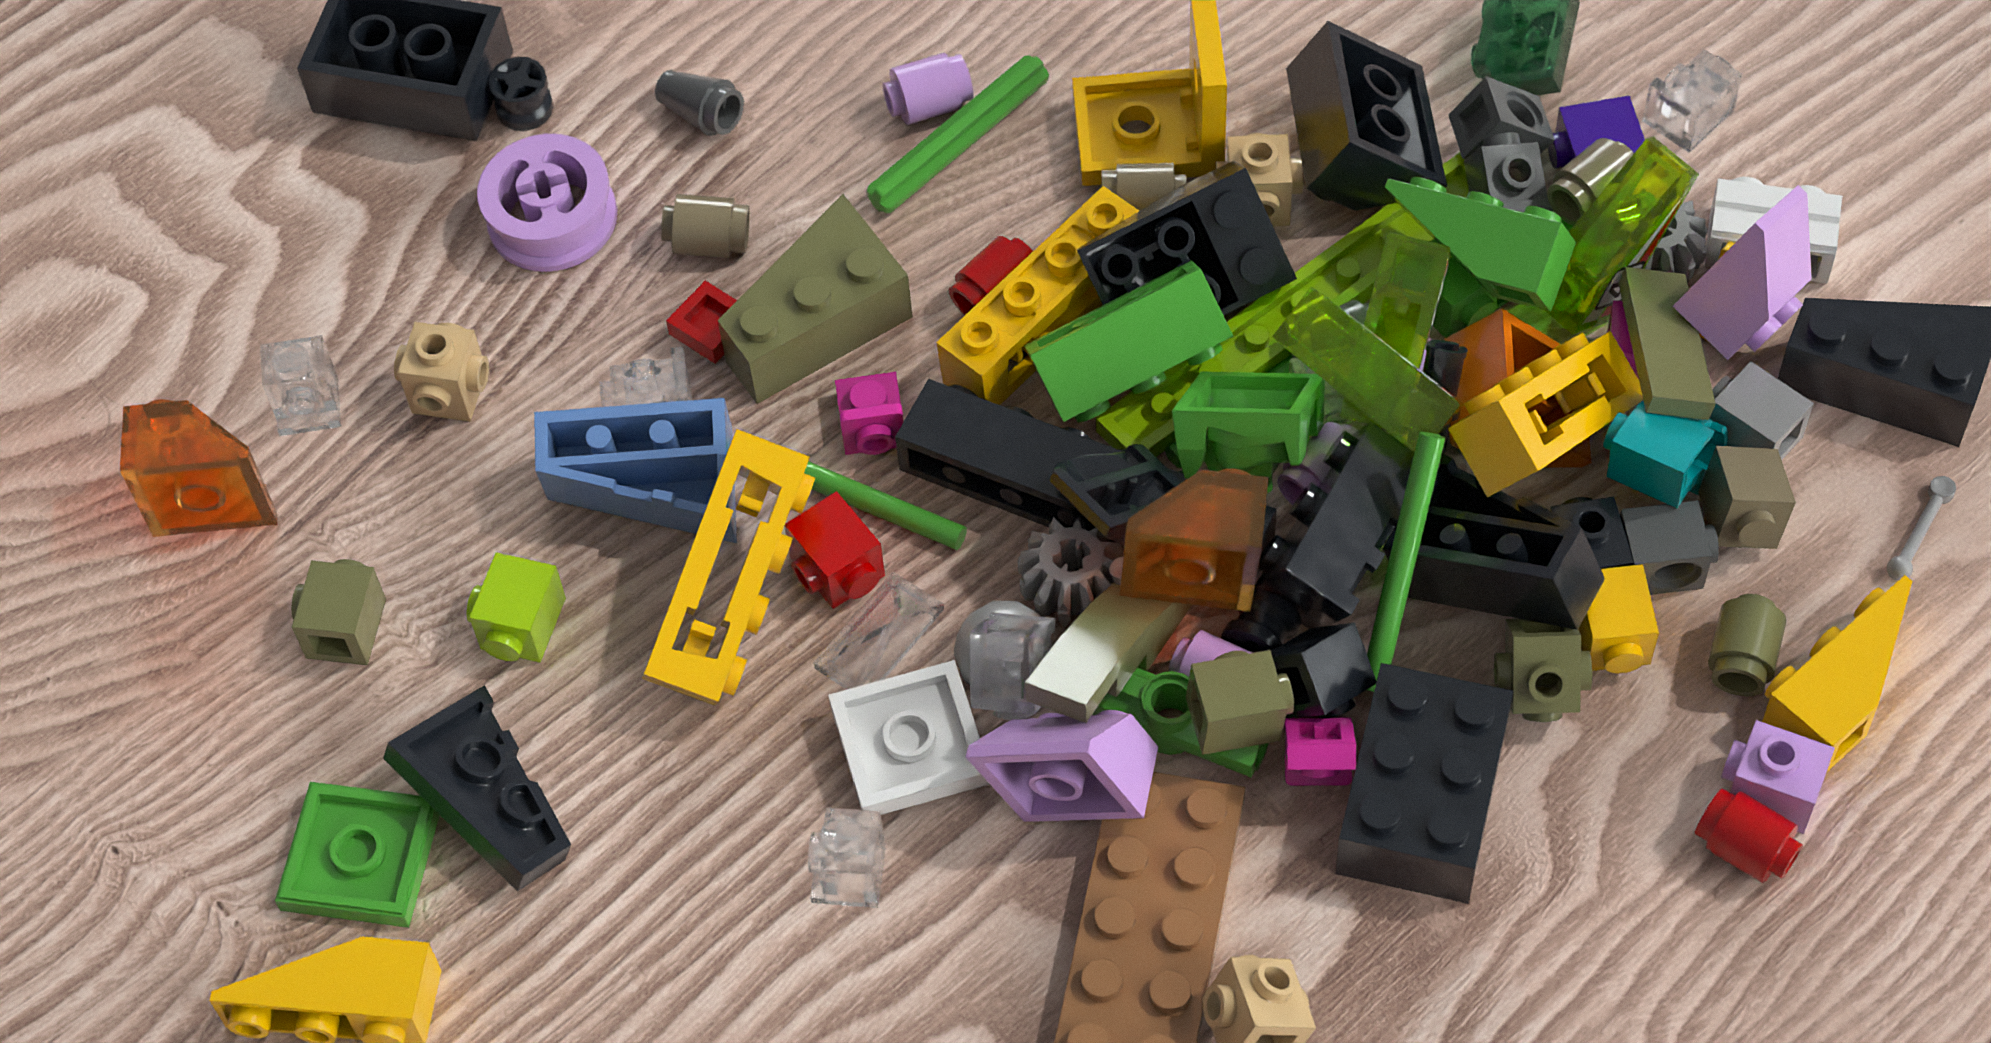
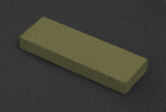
[1618,267,1716,420]

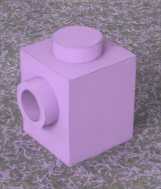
[1721,720,1835,834]

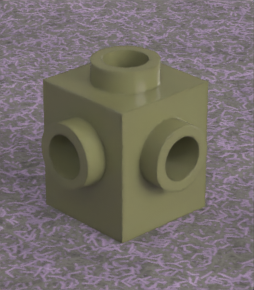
[1494,619,1592,722]

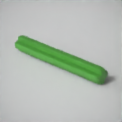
[866,55,1049,214]

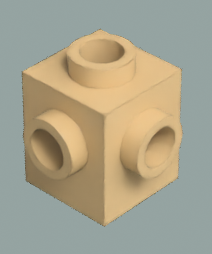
[1216,133,1303,227]
[394,322,489,422]
[1201,955,1316,1043]

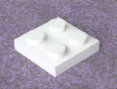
[828,660,990,819]

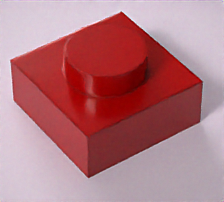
[666,280,737,364]

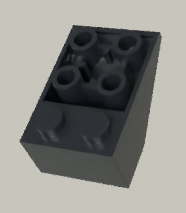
[1076,160,1297,315]

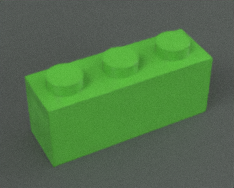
[1024,261,1233,423]

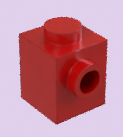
[784,491,885,609]

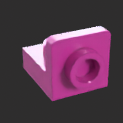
[835,371,904,455]
[1285,718,1356,786]

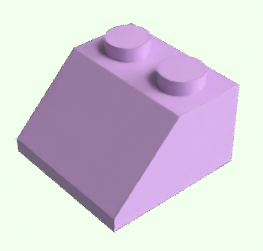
[1673,185,1811,360]
[966,710,1158,822]

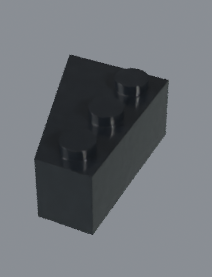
[1778,298,1991,447]
[1252,422,1414,629]
[1382,453,1605,630]

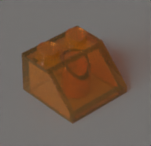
[120,399,278,537]
[1120,469,1269,612]

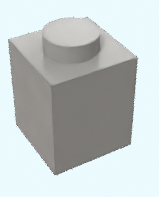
[1709,361,1813,460]

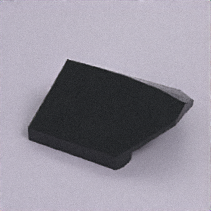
[1049,444,1199,552]

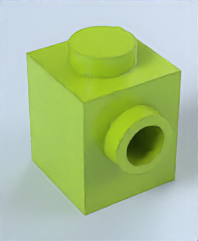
[466,552,566,663]

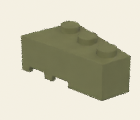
[717,194,913,404]

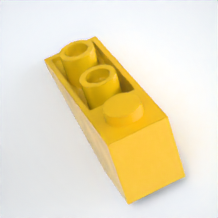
[1762,575,1912,773]
[209,936,442,1043]

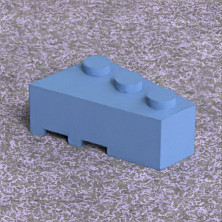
[534,398,737,543]

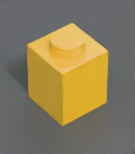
[1578,564,1659,673]

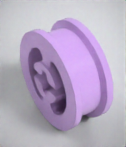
[477,134,617,272]

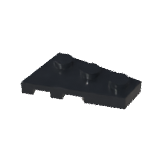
[383,685,571,892]

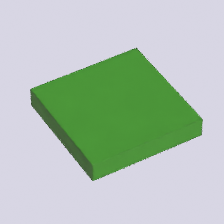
[275,782,440,928]

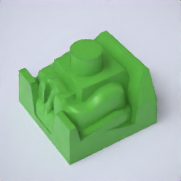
[1172,371,1325,496]

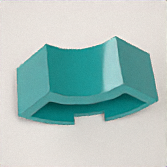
[1603,400,1728,508]

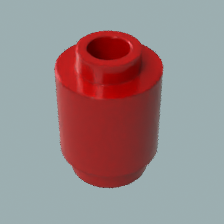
[948,236,1033,316]
[1694,788,1803,884]

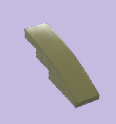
[1025,560,1204,723]

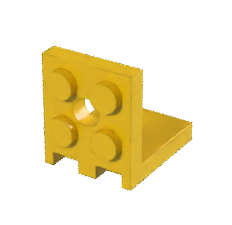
[1072,0,1227,186]

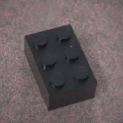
[297,0,513,141]
[1335,663,1513,904]

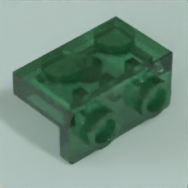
[1471,0,1580,95]

